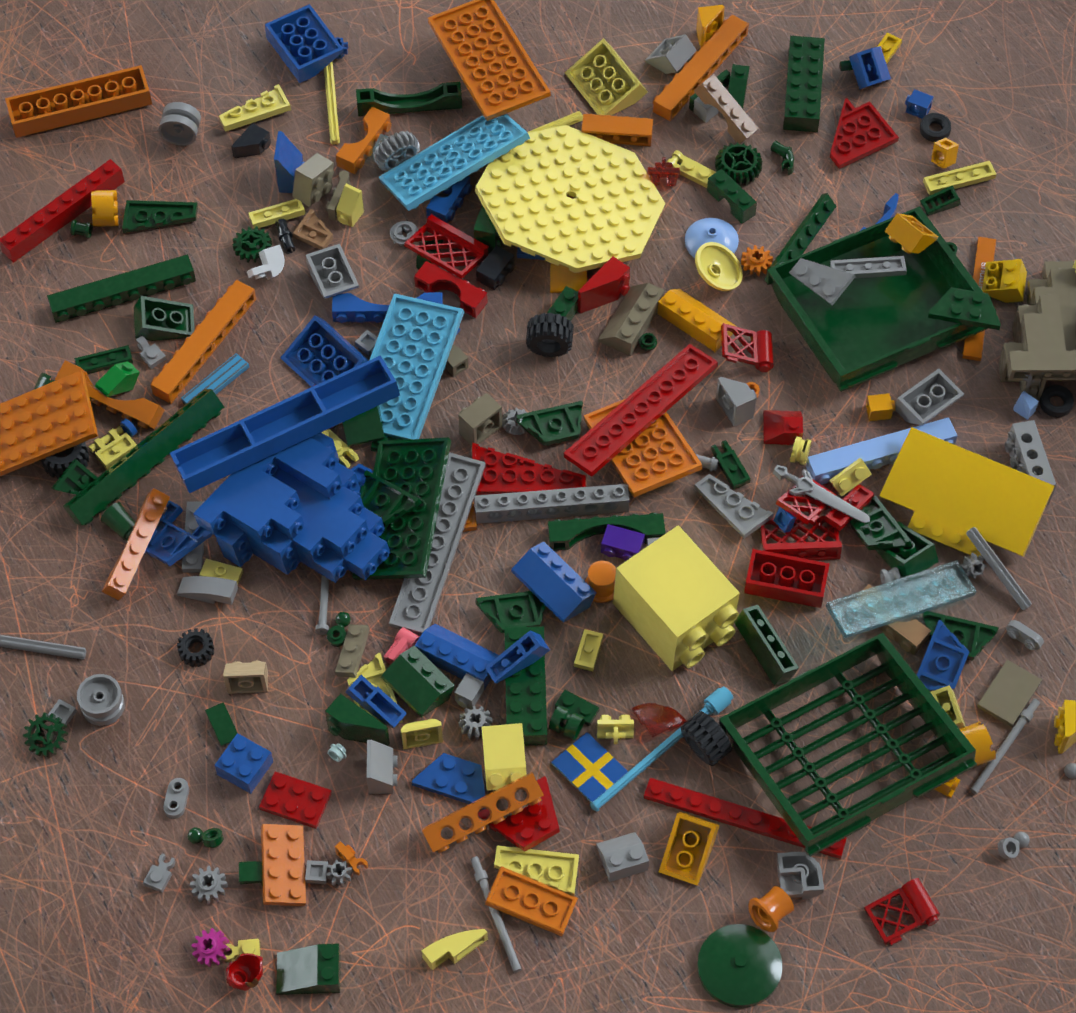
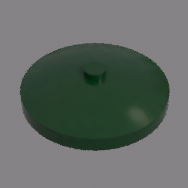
[697,924,782,1008]

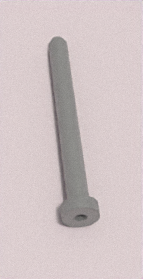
[315,575,329,635]

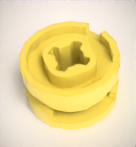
[790,436,812,466]

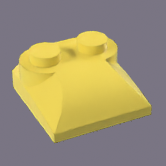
[400,719,443,750]

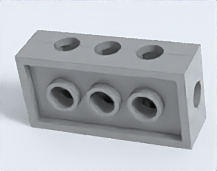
[1005,420,1056,504]

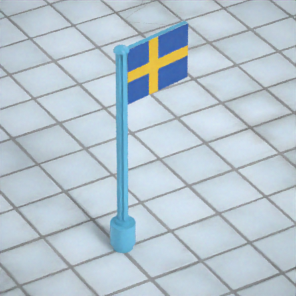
[551,686,734,812]

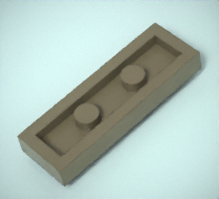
[335,624,370,678]

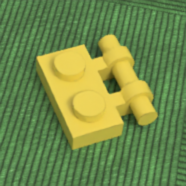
[88,426,137,469]

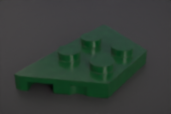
[928,287,1001,330]
[515,401,583,446]
[360,470,422,526]
[850,496,912,551]
[475,591,546,633]
[922,610,999,661]

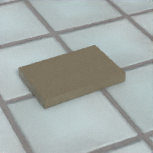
[977,660,1042,727]

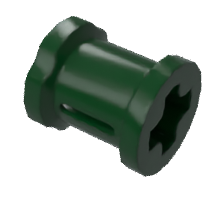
[70,220,93,238]

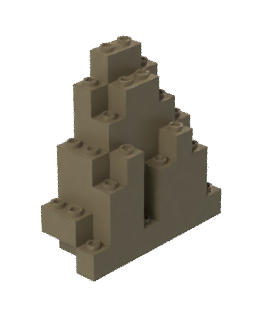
[998,260,1076,401]

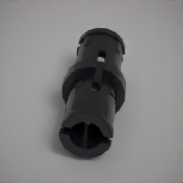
[275,219,296,254]

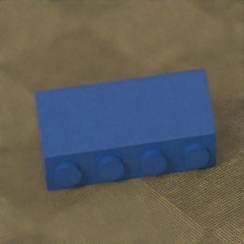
[511,542,597,623]
[415,624,499,690]

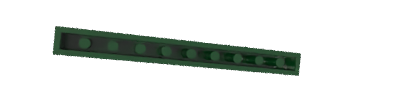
[63,389,224,525]

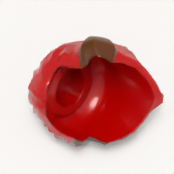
[226,953,263,991]

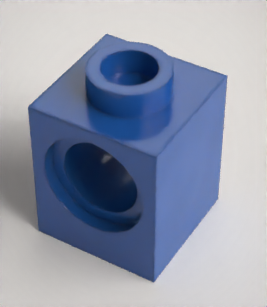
[905,89,934,119]

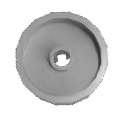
[158,102,201,146]
[77,674,125,726]

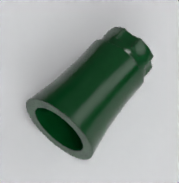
[101,502,135,541]

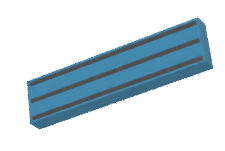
[181,353,249,405]

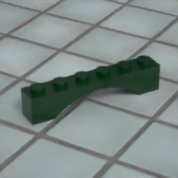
[356,81,462,116]
[548,513,666,551]

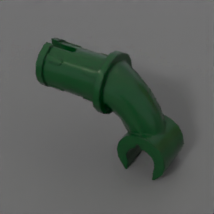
[770,141,794,175]

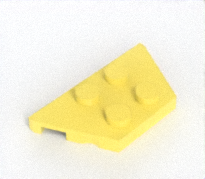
[347,653,403,723]

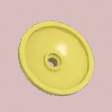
[695,242,743,291]

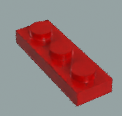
[825,484,874,531]

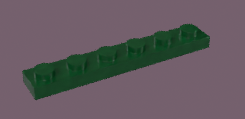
[769,193,837,268]

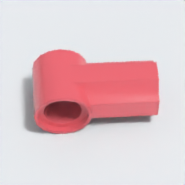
[383,627,420,665]

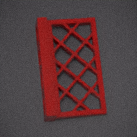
[404,214,489,279]
[760,516,842,560]

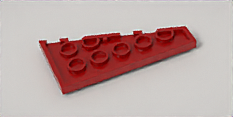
[472,442,586,495]

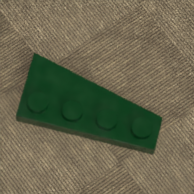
[122,200,198,233]

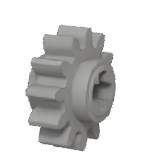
[190,866,228,904]

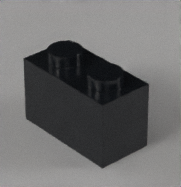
[476,245,515,290]

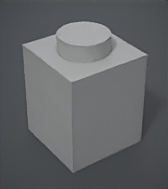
[693,97,718,122]
[454,673,484,709]

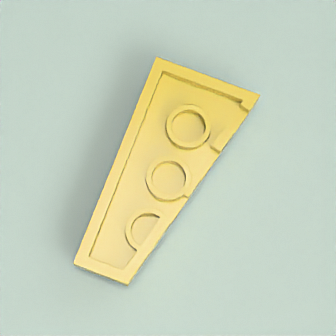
[494,846,579,896]

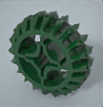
[715,142,763,186]

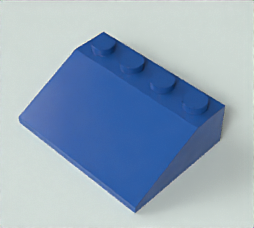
[265,4,344,83]
[280,315,369,387]

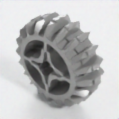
[373,131,420,172]

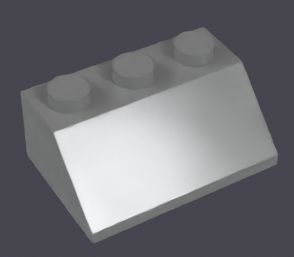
[895,369,964,426]

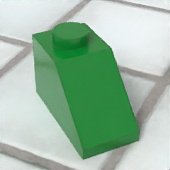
[95,361,140,397]

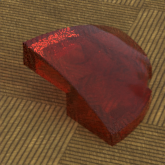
[632,703,687,738]

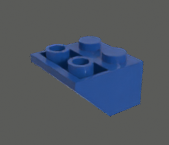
[849,46,891,90]

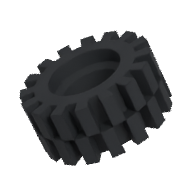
[177,628,214,667]

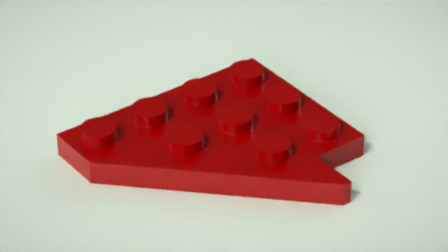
[830,98,899,169]

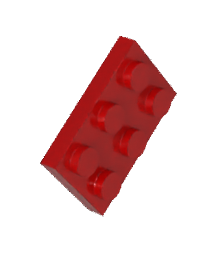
[259,771,332,829]

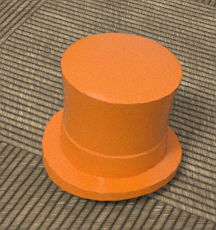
[585,561,616,603]
[748,886,794,932]

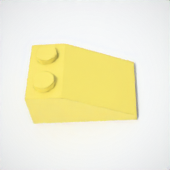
[481,723,527,790]

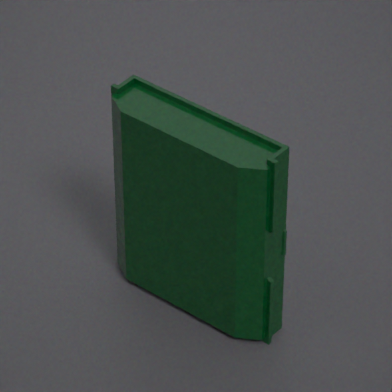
[764,206,996,392]

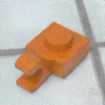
[335,841,368,876]

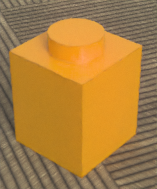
[865,393,895,421]

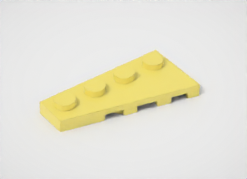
[219,84,291,132]

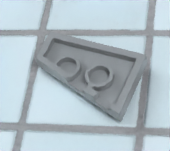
[789,258,856,305]

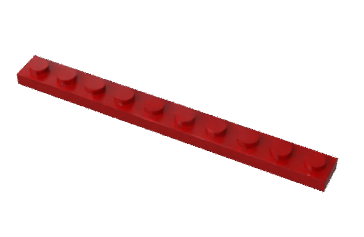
[644,777,847,859]

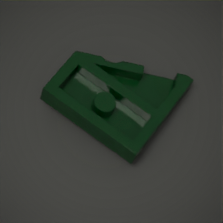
[52,459,97,495]

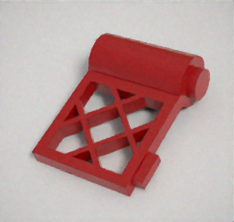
[721,323,774,372]
[776,475,837,525]
[864,878,940,946]

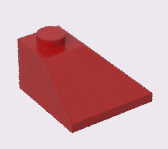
[763,410,803,445]

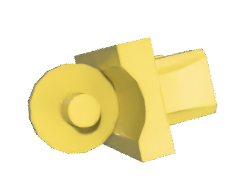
[597,715,634,744]

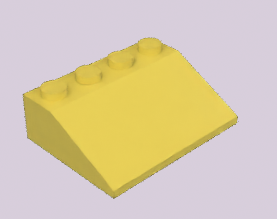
[565,38,648,115]

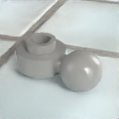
[998,832,1030,859]

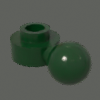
[327,612,351,647]
[187,827,224,848]

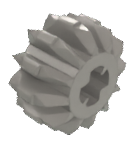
[458,705,493,740]

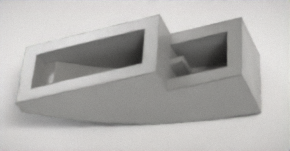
[177,576,238,605]

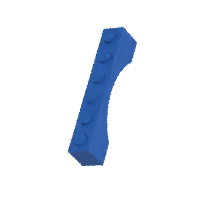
[332,292,443,323]

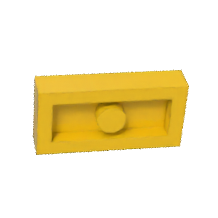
[877,33,902,64]

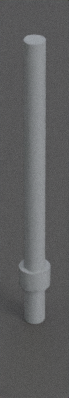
[970,699,1040,794]
[470,856,522,973]

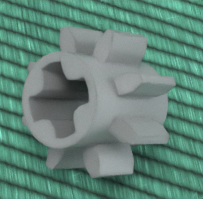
[960,553,987,578]
[326,860,353,887]

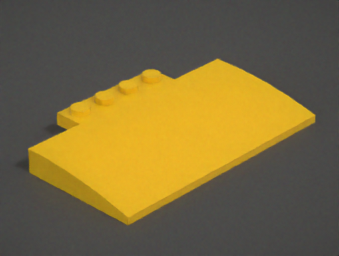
[880,427,1055,557]

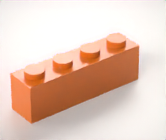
[581,114,653,146]

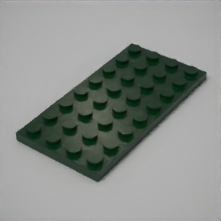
[352,437,451,580]

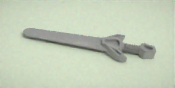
[773,465,870,523]

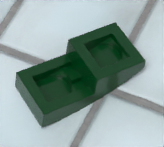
[205,702,237,746]
[239,861,263,886]

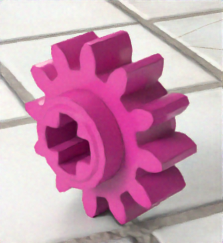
[191,928,230,967]

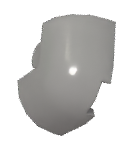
[777,852,824,900]

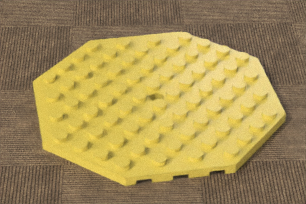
[475,125,665,273]

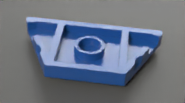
[917,620,969,691]
[412,753,486,809]

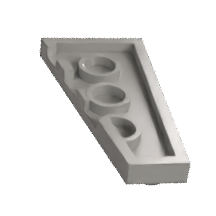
[695,474,774,539]

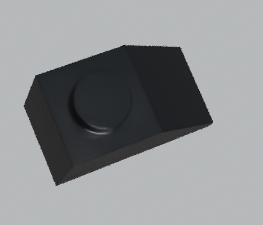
[231,123,271,158]

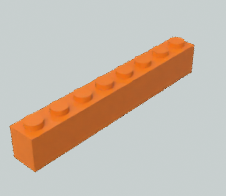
[653,15,749,121]
[151,280,256,404]

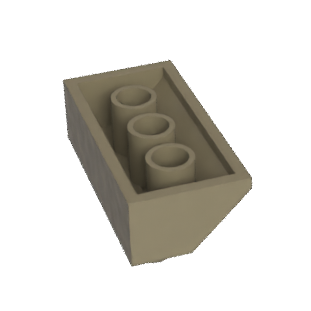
[598,283,665,356]

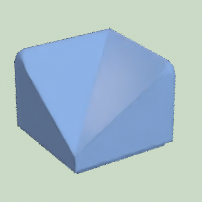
[1013,391,1039,420]

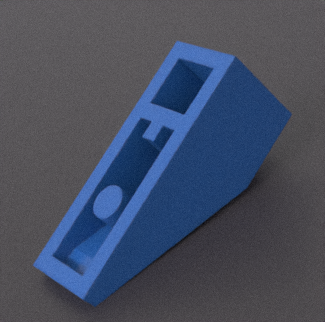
[485,630,550,684]

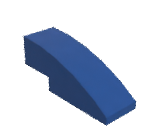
[345,675,407,728]

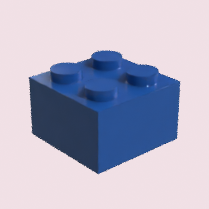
[215,733,273,794]

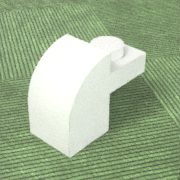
[247,245,285,280]

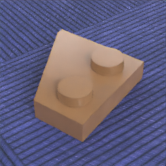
[293,209,333,250]

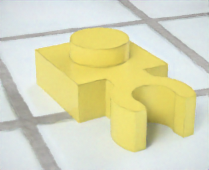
[224,939,261,962]

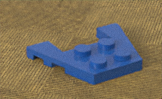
[145,500,214,566]

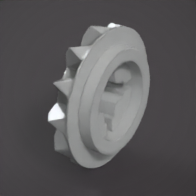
[390,221,418,246]
[502,407,527,435]

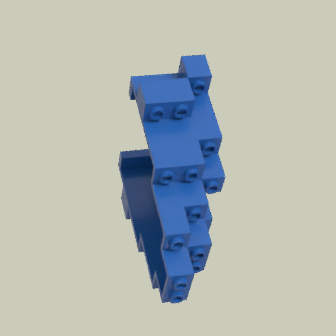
[193,432,390,583]

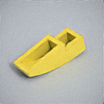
[421,929,488,970]

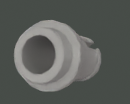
[696,454,718,472]

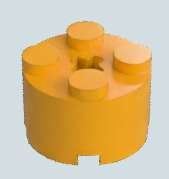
[91,190,119,227]
[960,721,996,767]

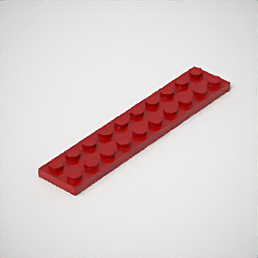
[563,344,718,477]

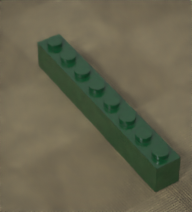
[47,254,196,323]

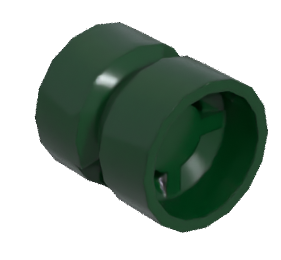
[549,705,585,740]

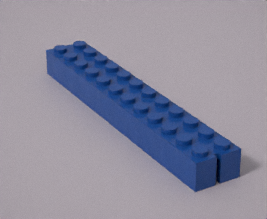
[170,355,400,494]

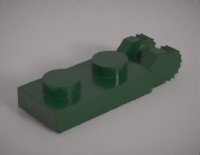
[711,440,751,490]

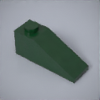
[724,64,750,118]

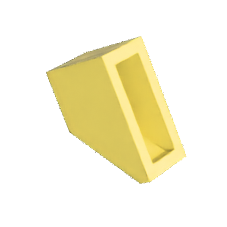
[336,184,364,227]

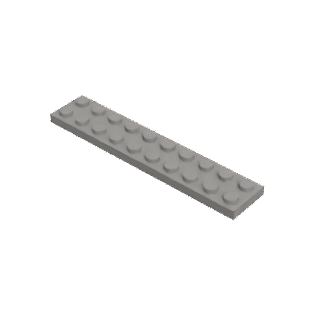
[389,452,486,635]

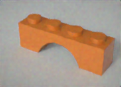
[336,107,392,174]

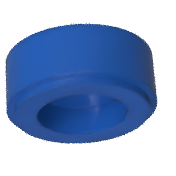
[120,418,137,437]

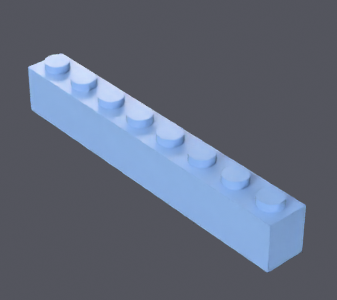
[806,417,957,484]

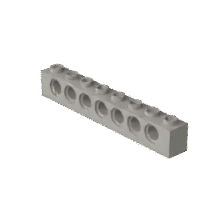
[474,484,630,524]

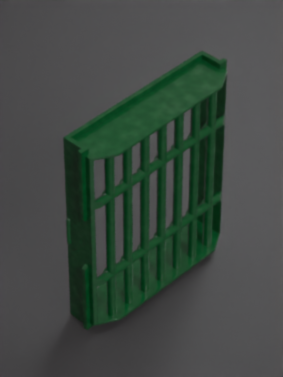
[719,633,977,857]

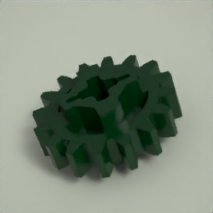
[232,226,272,263]
[23,712,68,757]

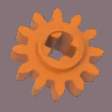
[741,245,773,276]

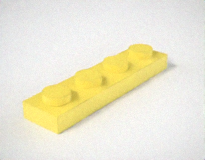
[923,161,996,195]

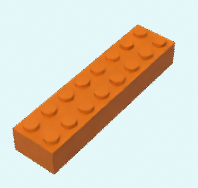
[5,65,152,138]

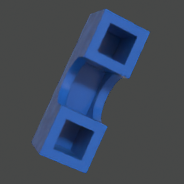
[426,176,472,223]

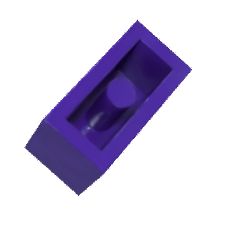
[601,524,645,561]

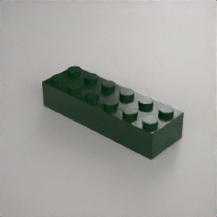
[783,35,825,133]
[504,626,547,746]

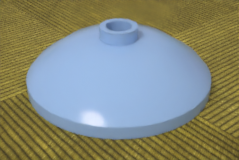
[685,218,739,258]

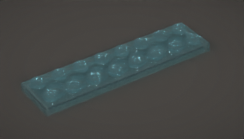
[826,560,977,639]

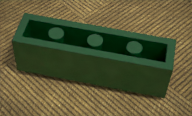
[734,605,799,686]

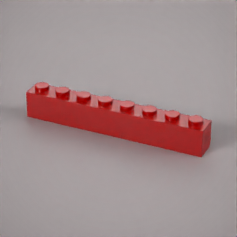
[0,159,125,263]

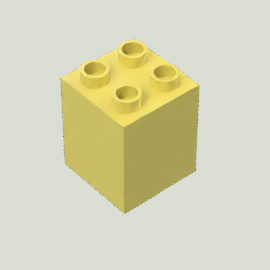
[613,525,740,671]

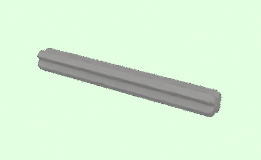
[966,527,1032,610]
[0,635,86,659]

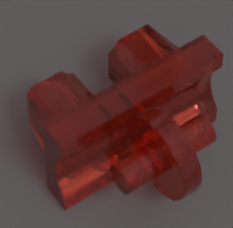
[647,157,680,186]

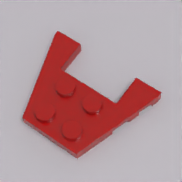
[478,776,560,852]

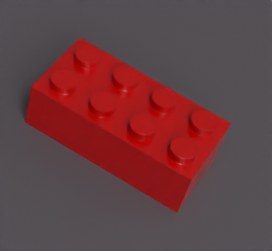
[744,549,830,608]

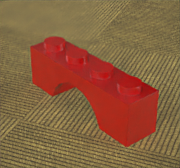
[414,261,488,318]

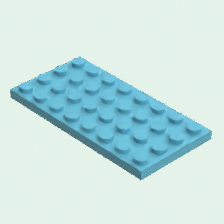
[379,114,530,211]
[370,294,464,440]

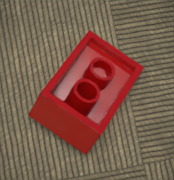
[578,256,630,314]

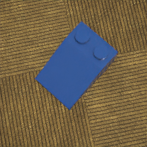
[274,131,305,193]

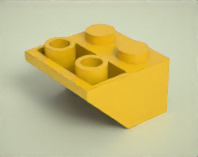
[982,259,1027,303]
[1054,700,1076,754]

